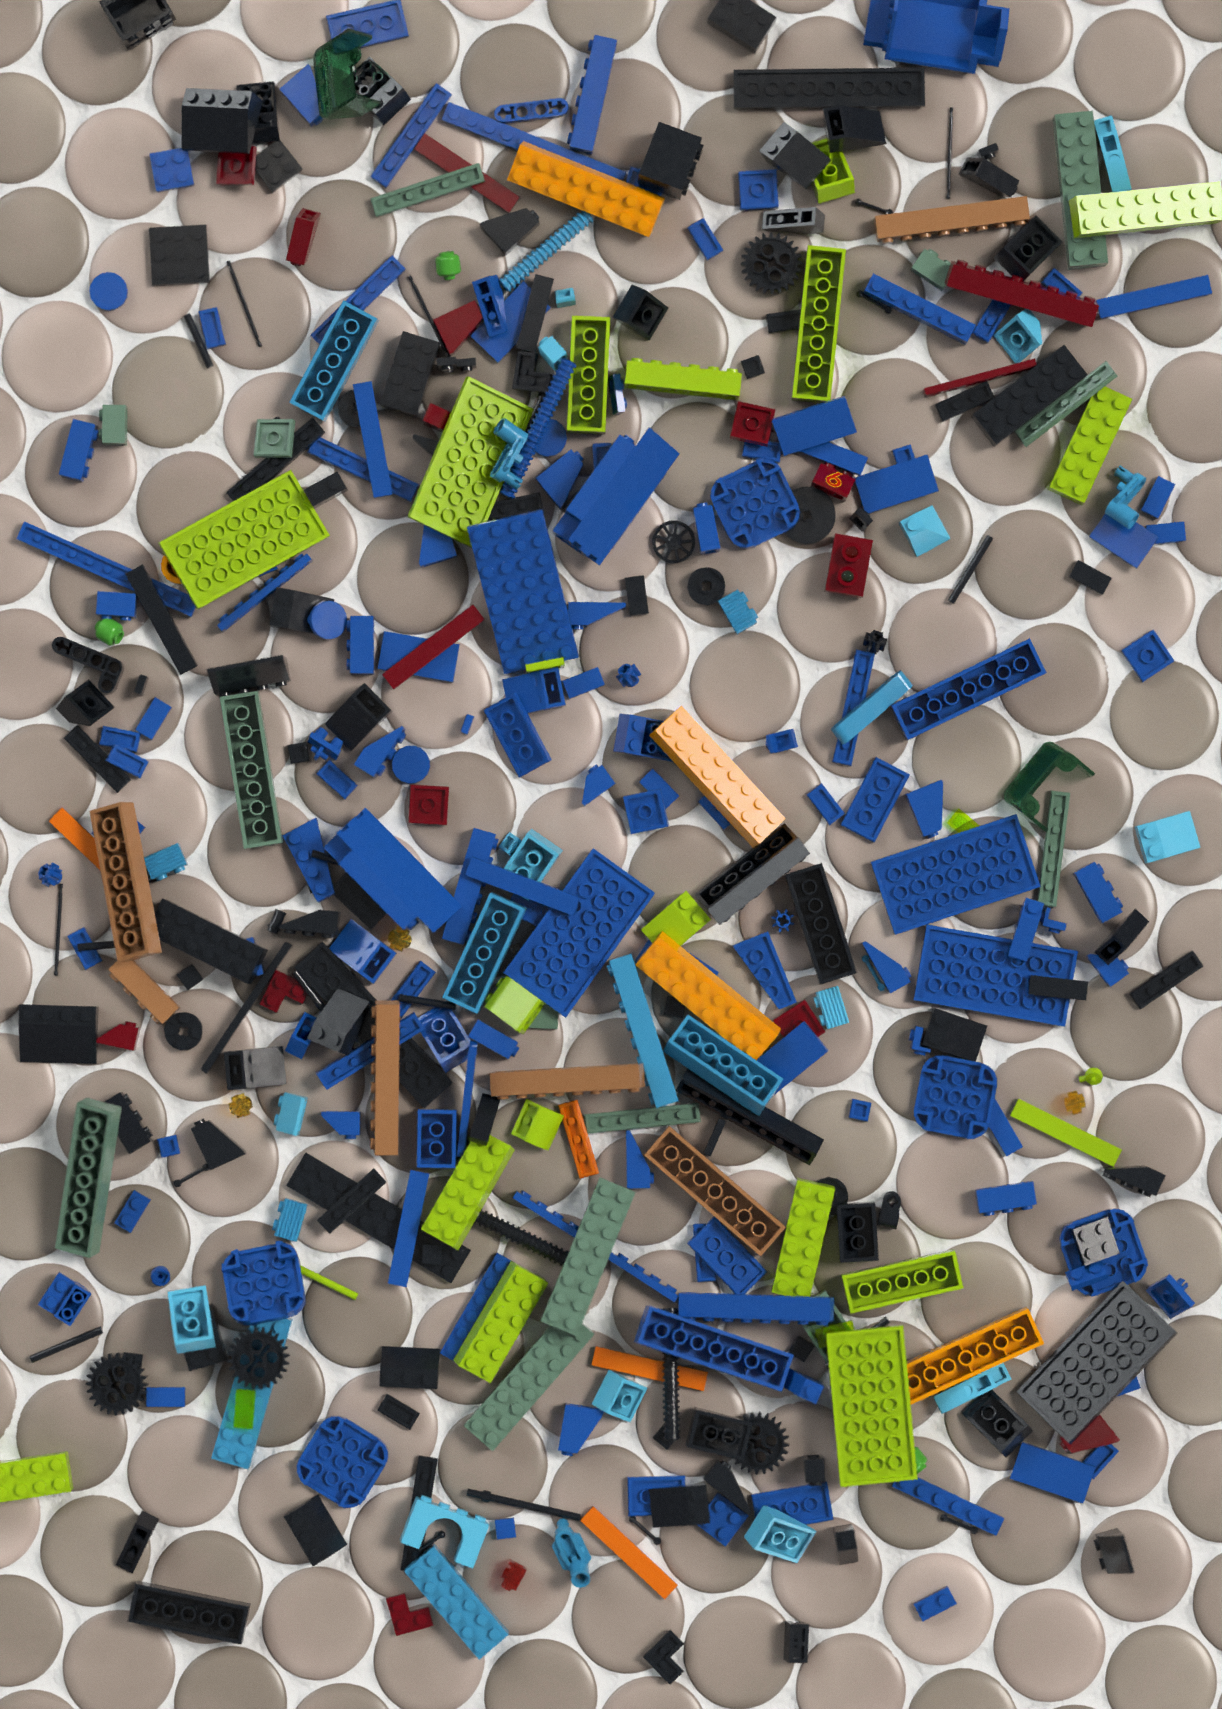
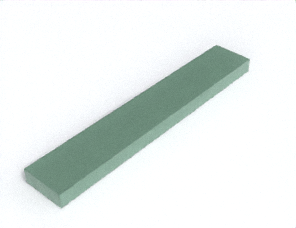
[370,163,485,217]
[1015,361,1118,447]
[1037,790,1070,907]
[584,1103,701,1134]

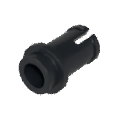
[267,909,287,934]

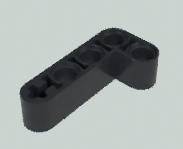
[52,637,124,695]

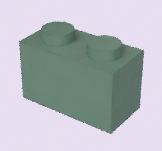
[911,248,951,291]
[99,405,128,445]

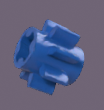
[616,664,641,687]
[38,862,62,887]
[771,909,794,932]

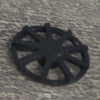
[652,520,695,564]

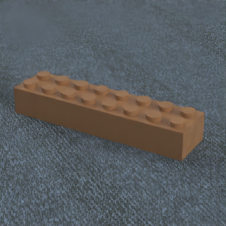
[89,802,162,961]
[644,1126,786,1256]

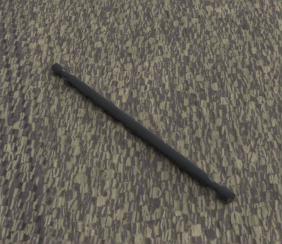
[946,107,954,199]
[227,260,262,347]
[408,275,451,357]
[54,884,63,976]

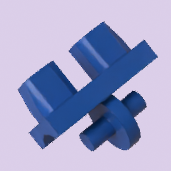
[307,727,343,761]

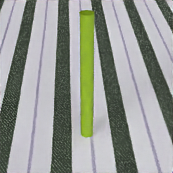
[300,1265,359,1300]

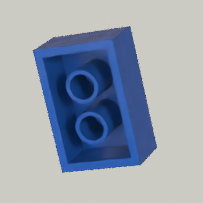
[417,1109,457,1168]

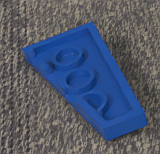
[282,818,335,903]
[733,931,797,1010]

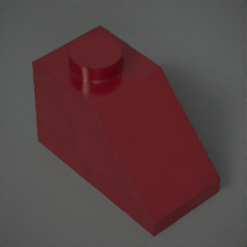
[96,1021,140,1051]

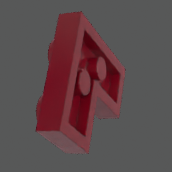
[260,970,307,1013]
[386,1593,434,1636]

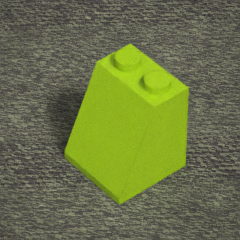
[484,976,546,1035]

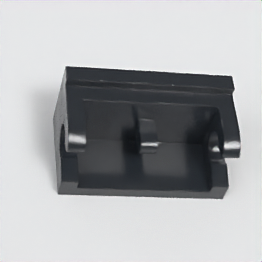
[783,1621,809,1663]

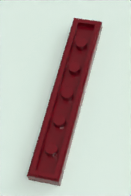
[414,133,520,213]
[923,359,1037,398]
[382,605,485,690]

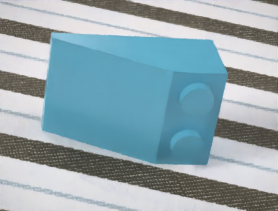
[1134,811,1201,864]
[504,829,563,900]
[168,1285,216,1354]
[744,1505,816,1563]

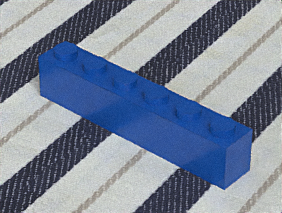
[567,35,617,155]
[864,273,976,345]
[442,828,499,945]

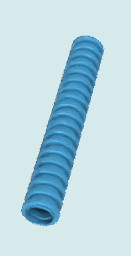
[499,210,594,292]

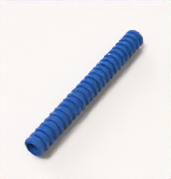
[500,358,576,498]

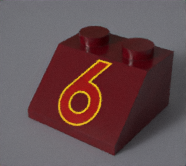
[810,462,856,502]

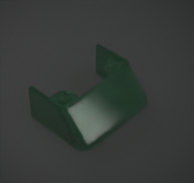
[313,28,380,120]
[1003,742,1095,833]

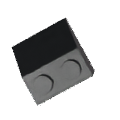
[613,285,669,341]

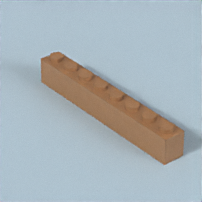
[874,196,1030,244]
[370,1000,400,1155]
[489,1063,645,1099]

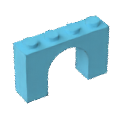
[400,1495,489,1568]

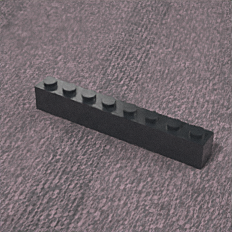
[675,1068,824,1166]

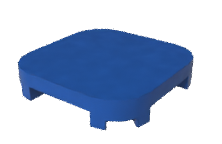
[710,458,800,549]
[914,1055,997,1139]
[1059,1208,1148,1296]
[222,1241,305,1326]
[297,1415,388,1508]

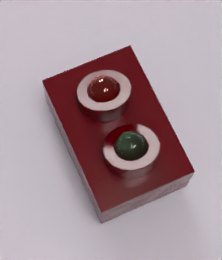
[824,533,873,599]

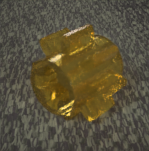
[388,926,412,952]
[1063,1091,1086,1115]
[228,1093,253,1118]

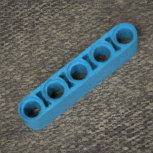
[831,670,913,745]

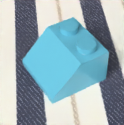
[273,1092,308,1136]
[592,1370,647,1422]

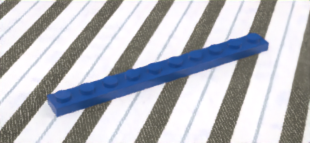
[442,102,626,181]
[16,521,196,617]
[513,1190,679,1302]

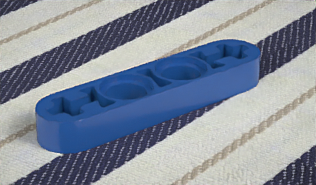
[494,98,568,124]

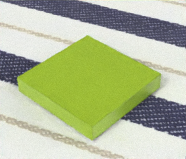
[525,657,565,674]

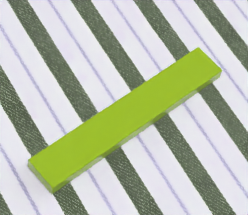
[1010,1098,1122,1167]

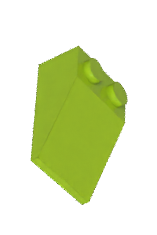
[811,138,855,204]
[641,891,711,946]

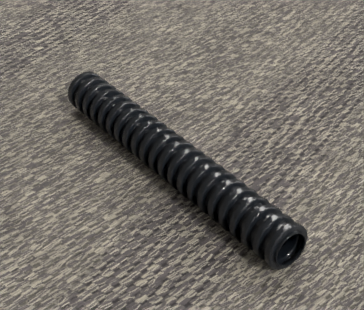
[474,1209,569,1266]
[661,1308,680,1440]

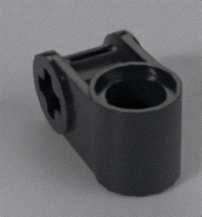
[877,1191,901,1230]

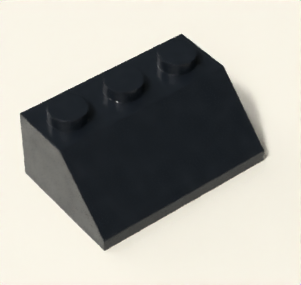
[105,1092,153,1154]
[837,1201,879,1263]
[379,1346,440,1389]
[284,1495,347,1566]

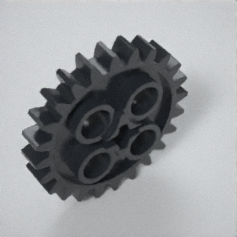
[740,232,803,295]
[227,1326,290,1390]
[85,1352,149,1416]
[730,1411,790,1475]

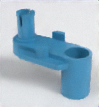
[490,418,528,489]
[1105,465,1146,529]
[552,1518,591,1588]

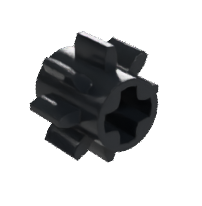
[862,630,887,654]

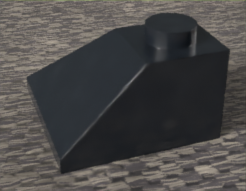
[56,679,115,726]

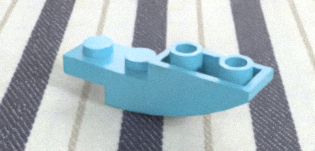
[1094,116,1132,192]
[933,1363,1011,1414]

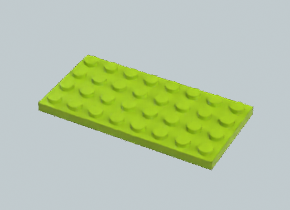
[407,376,534,548]
[158,470,330,610]
[826,1325,917,1487]

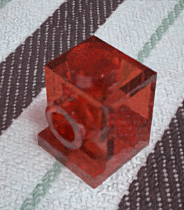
[501,1559,527,1591]

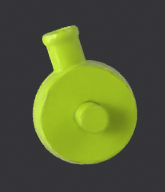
[1079,1068,1103,1085]

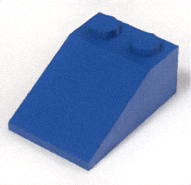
[418,1007,478,1073]

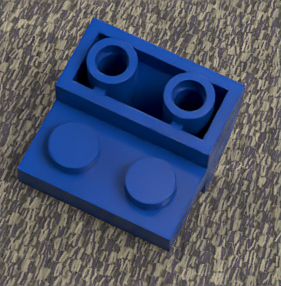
[38,1272,92,1326]

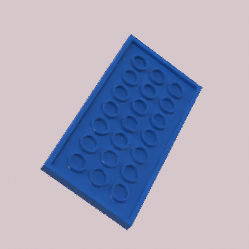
[467,509,579,674]
[871,814,1041,935]
[503,848,655,1018]
[913,924,1078,1027]

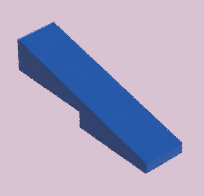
[798,442,868,477]

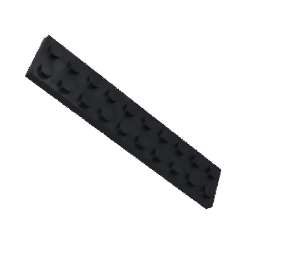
[733,68,925,109]
[294,941,453,1109]
[286,1152,471,1283]

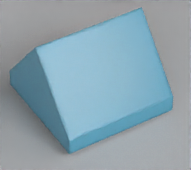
[554,288,576,308]
[499,832,522,856]

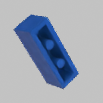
[59,419,99,482]
[347,616,374,675]
[1073,862,1123,923]
[975,1181,1037,1216]

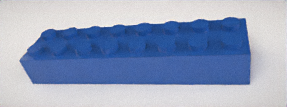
[890,638,1046,741]
[634,1305,794,1392]

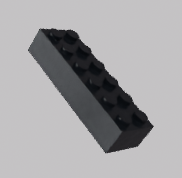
[971,345,1087,447]
[695,823,810,925]
[785,863,857,985]
[155,898,268,984]
[128,1581,251,1645]

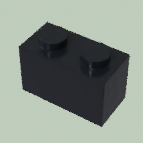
[304,471,348,509]
[803,1454,825,1486]

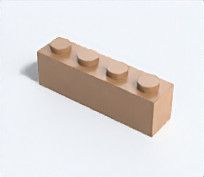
[108,960,181,1024]

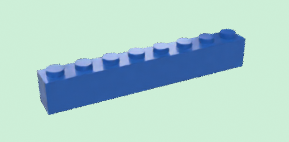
[679,1292,834,1325]

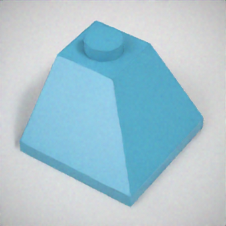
[993,309,1042,364]
[899,505,951,557]

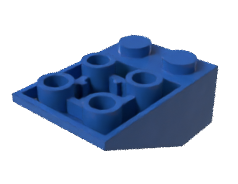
[502,667,566,713]
[613,714,673,762]
[354,726,407,778]
[329,919,397,984]

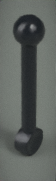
[855,198,893,215]
[856,290,892,314]
[174,1164,209,1187]
[940,1514,978,1534]
[629,1516,661,1545]
[411,1531,445,1559]

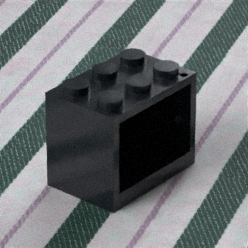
[99,0,176,49]
[637,122,704,200]

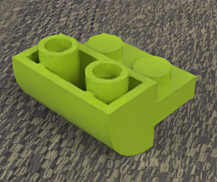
[511,1099,564,1151]

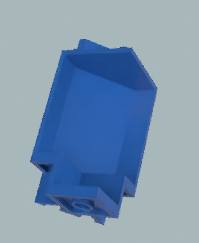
[863,0,1010,74]
[552,427,680,566]
[323,808,462,933]

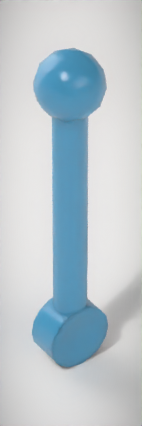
[862,955,885,991]

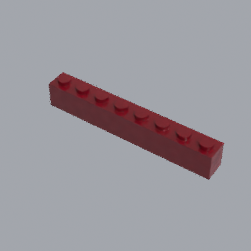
[945,259,1099,327]

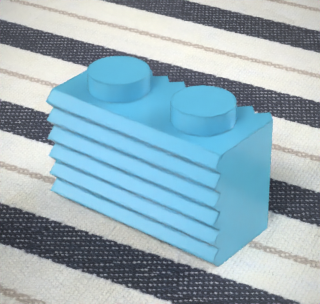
[538,336,569,371]
[813,986,849,1029]

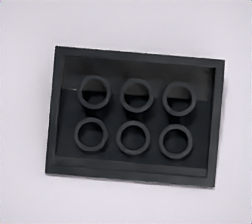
[181,88,263,154]
[207,655,291,698]
[19,1004,99,1064]

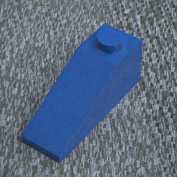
[472,275,507,337]
[568,602,626,630]
[1008,898,1044,963]
[861,941,912,993]
[626,1130,654,1189]

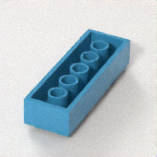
[289,300,379,422]
[442,892,527,1014]
[663,1015,783,1116]
[404,1543,509,1660]

